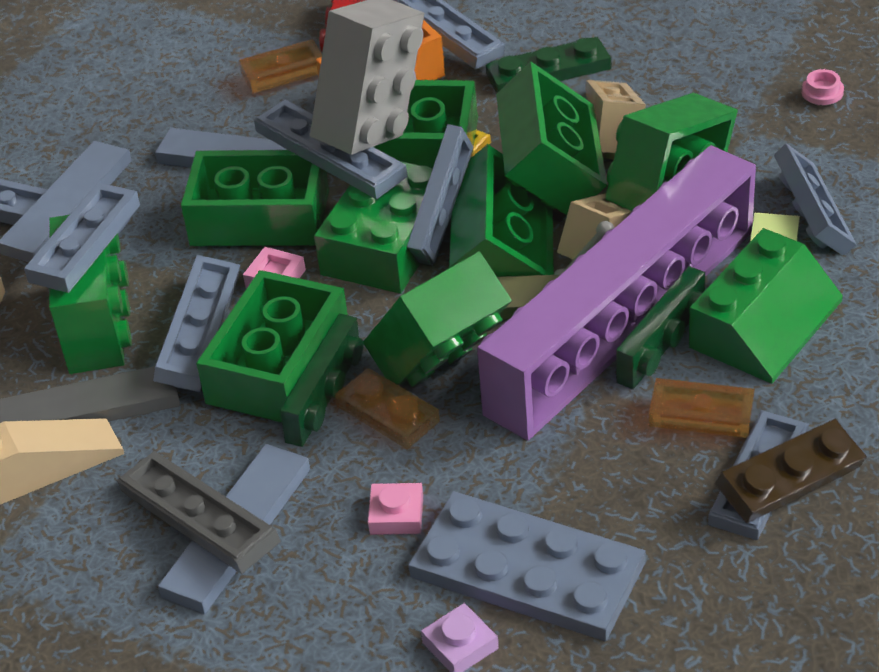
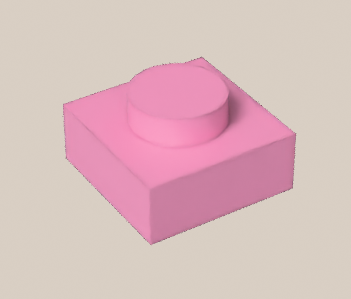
[243,247,306,288]
[368,483,423,535]

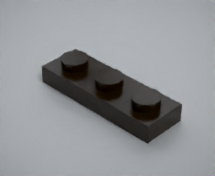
[715,419,867,524]

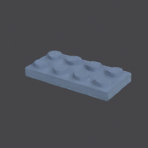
[409,491,646,641]

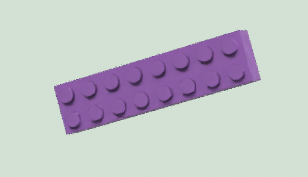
[477,145,756,441]

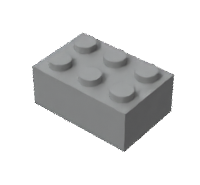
[310,0,425,155]

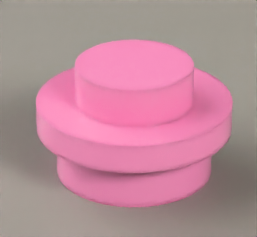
[802,69,844,105]

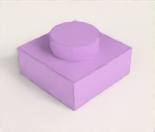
[421,603,499,672]

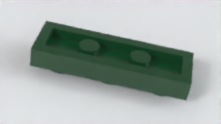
[485,36,612,93]
[616,266,705,390]
[280,313,364,447]

